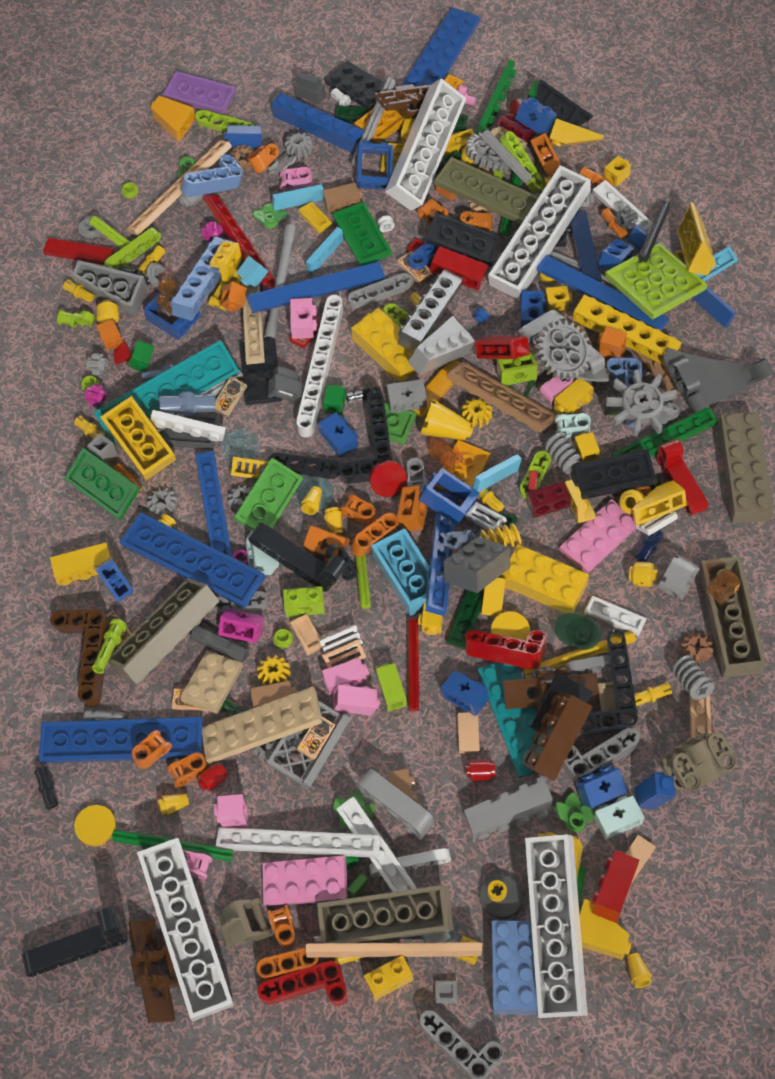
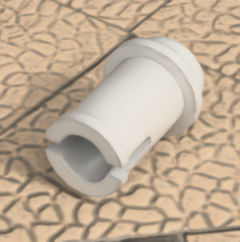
[330,88,351,106]

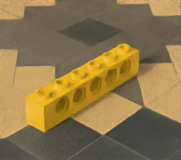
[572,295,682,366]

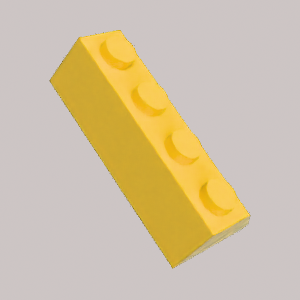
[677,202,715,276]

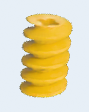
[479,523,521,548]

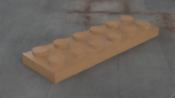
[447,362,557,433]

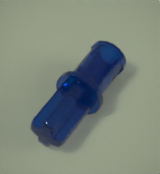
[635,529,664,562]

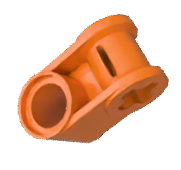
[247,143,279,174]
[417,199,448,224]
[460,211,493,233]
[339,494,376,526]
[132,730,172,769]
[167,753,208,788]
[267,904,296,949]

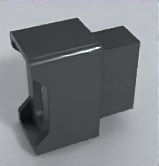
[294,71,326,105]
[268,366,302,405]

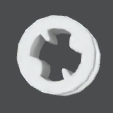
[377,216,395,232]

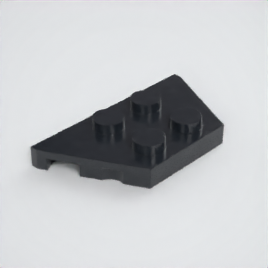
[536,79,593,126]

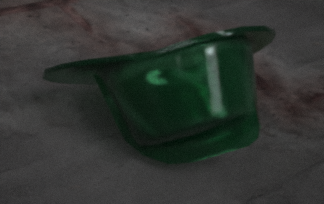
[554,613,601,650]

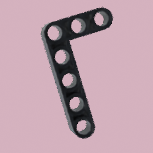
[339,390,392,484]
[248,523,347,592]
[580,629,638,735]
[21,907,128,977]

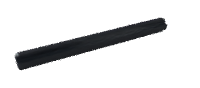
[638,201,670,262]

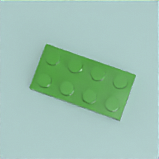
[233,458,303,531]

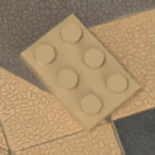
[180,651,243,714]

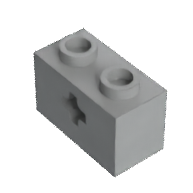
[387,379,427,413]

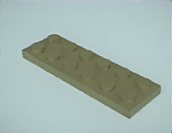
[434,157,539,224]

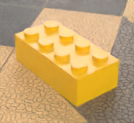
[351,308,416,383]
[101,396,176,481]
[501,545,589,616]

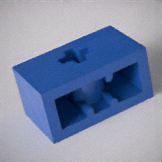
[515,98,557,135]
[318,412,359,458]
[94,558,134,602]
[440,670,490,716]
[575,765,627,808]

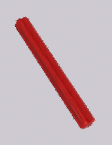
[408,618,419,712]

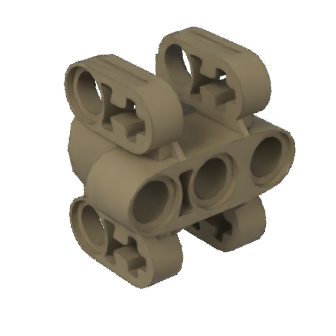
[660,733,736,791]

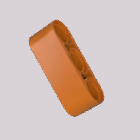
[351,513,399,557]
[257,948,320,981]

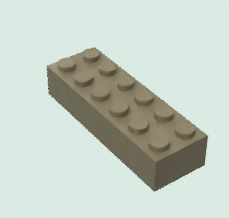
[718,412,774,523]
[698,556,766,678]
[108,578,219,685]
[317,885,454,943]

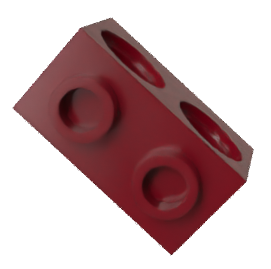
[496,113,535,145]
[527,481,570,518]

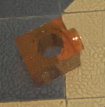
[707,569,741,605]

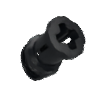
[325,543,358,581]

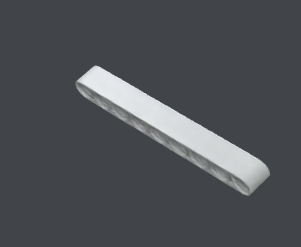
[297,295,343,437]

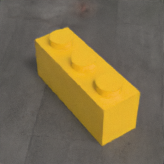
[50,543,112,585]

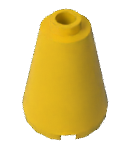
[420,399,473,440]

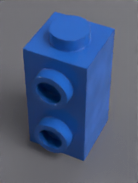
[224,126,262,150]
[634,772,675,809]

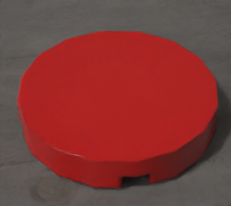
[369,460,407,497]

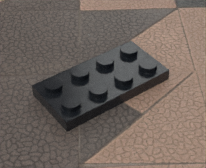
[324,61,384,111]
[425,212,500,267]
[239,338,282,405]
[574,449,657,500]

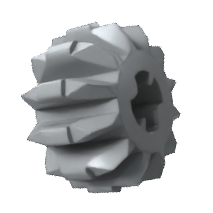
[284,131,313,161]

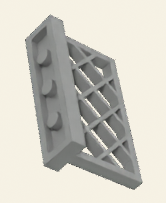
[266,701,351,790]

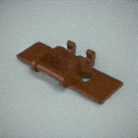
[374,84,432,119]
[503,667,600,710]
[128,920,180,1024]

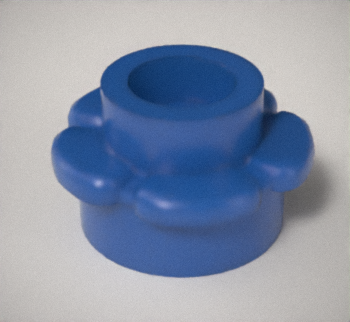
[473,307,489,324]

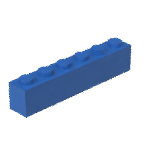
[271,92,364,154]

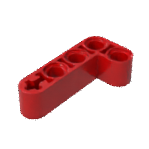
[657,439,709,516]
[465,630,546,669]
[258,961,348,1006]

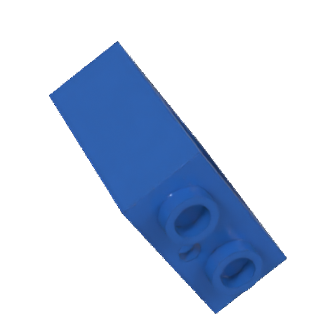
[356,141,393,190]
[143,286,201,340]
[419,468,480,526]

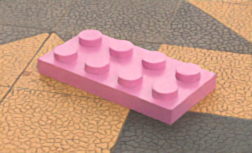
[559,499,636,574]
[263,856,347,907]

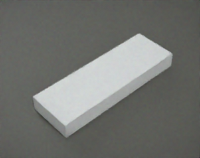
[584,596,647,637]

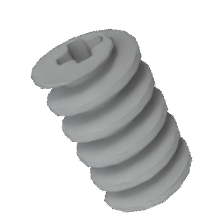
[544,432,582,474]
[673,655,714,700]

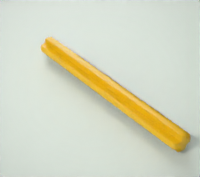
[523,631,636,679]

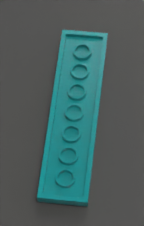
[93,340,239,444]

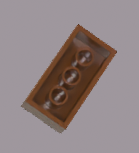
[522,692,593,781]

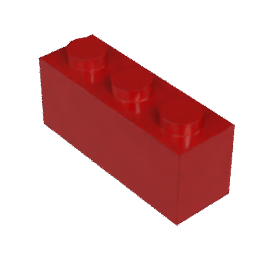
[430,246,488,291]
[474,336,530,359]
[591,850,640,923]

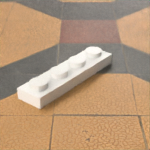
[592,180,652,232]
[151,410,226,442]

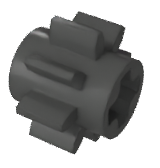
[616,207,638,229]

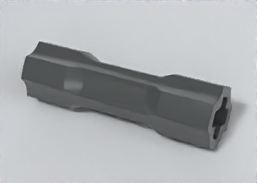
[190,624,250,663]

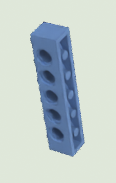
[170,237,234,321]

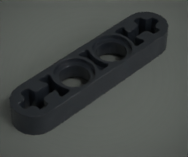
[269,453,340,479]

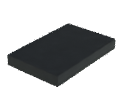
[529,672,593,731]

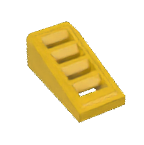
[231,456,269,479]

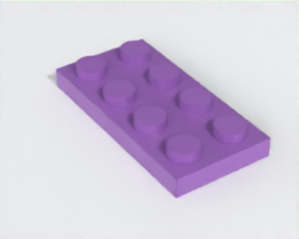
[163,71,236,115]

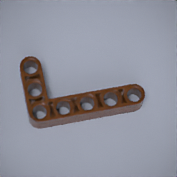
[50,609,110,708]

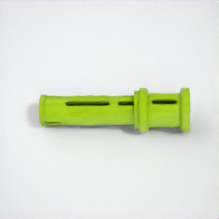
[92,619,127,674]

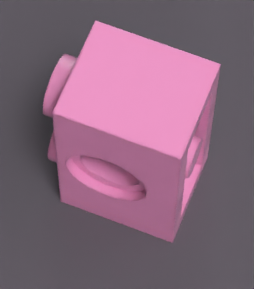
[290,298,317,339]
[214,794,248,828]

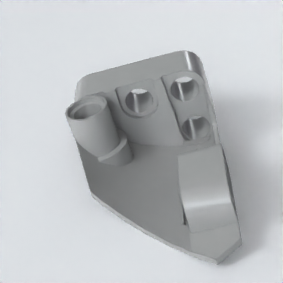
[517,310,610,382]

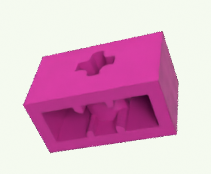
[218,608,265,643]

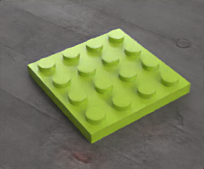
[605,243,708,320]

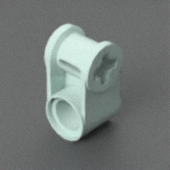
[554,413,591,438]

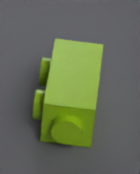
[376,663,407,712]

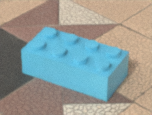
[371,528,430,616]

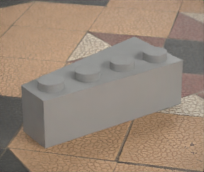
[72,260,148,316]
[408,316,475,375]
[464,776,553,840]

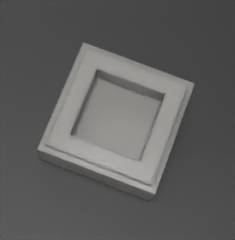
[435,980,458,1004]

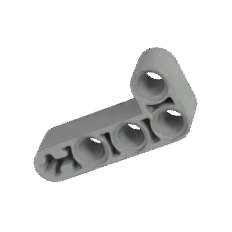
[562,728,640,783]
[357,769,434,841]
[420,1010,504,1079]

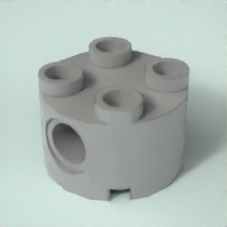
[657,554,700,600]

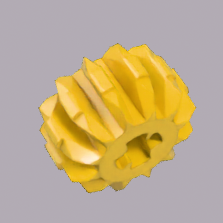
[462,397,492,429]
[257,654,291,686]

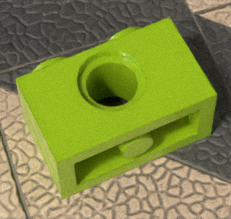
[497,352,538,385]
[283,586,325,617]

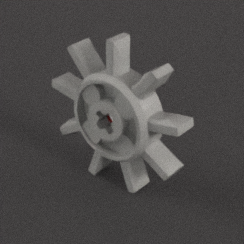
[606,370,677,436]

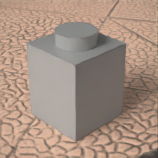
[87,433,117,464]

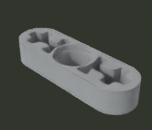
[213,591,268,616]
[566,655,624,675]

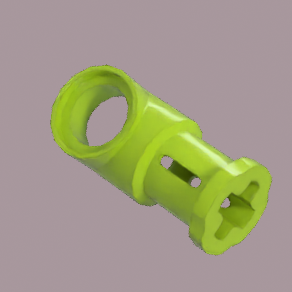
[57,309,95,328]

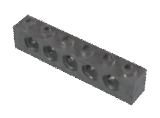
[397,269,463,352]

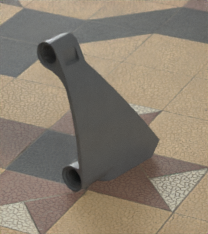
[663,348,775,413]

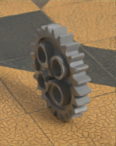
[465,132,520,172]
[534,320,592,380]

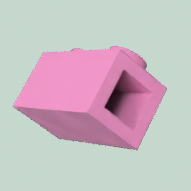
[322,658,369,695]
[333,684,380,715]

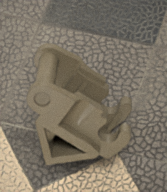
[216,898,273,949]

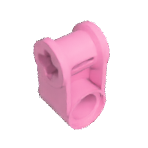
[280,167,313,191]
[539,376,574,405]
[183,850,213,880]

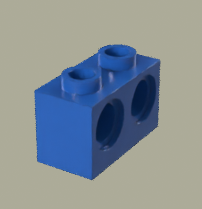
[598,239,635,271]
[521,291,547,328]

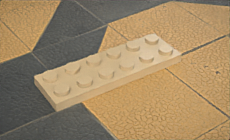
[202,687,322,764]

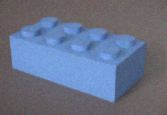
[492,921,538,1015]

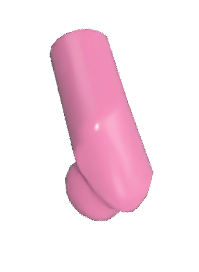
[457,85,476,106]

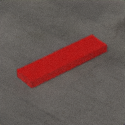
[43,238,115,265]

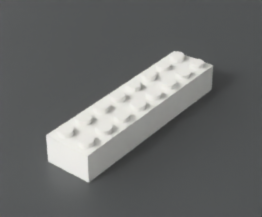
[385,79,466,211]
[488,165,591,300]
[525,834,588,1018]
[137,838,234,1022]

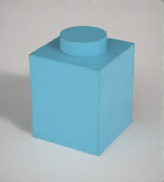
[236,256,268,288]

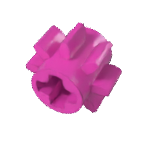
[201,222,223,243]
[85,384,107,408]

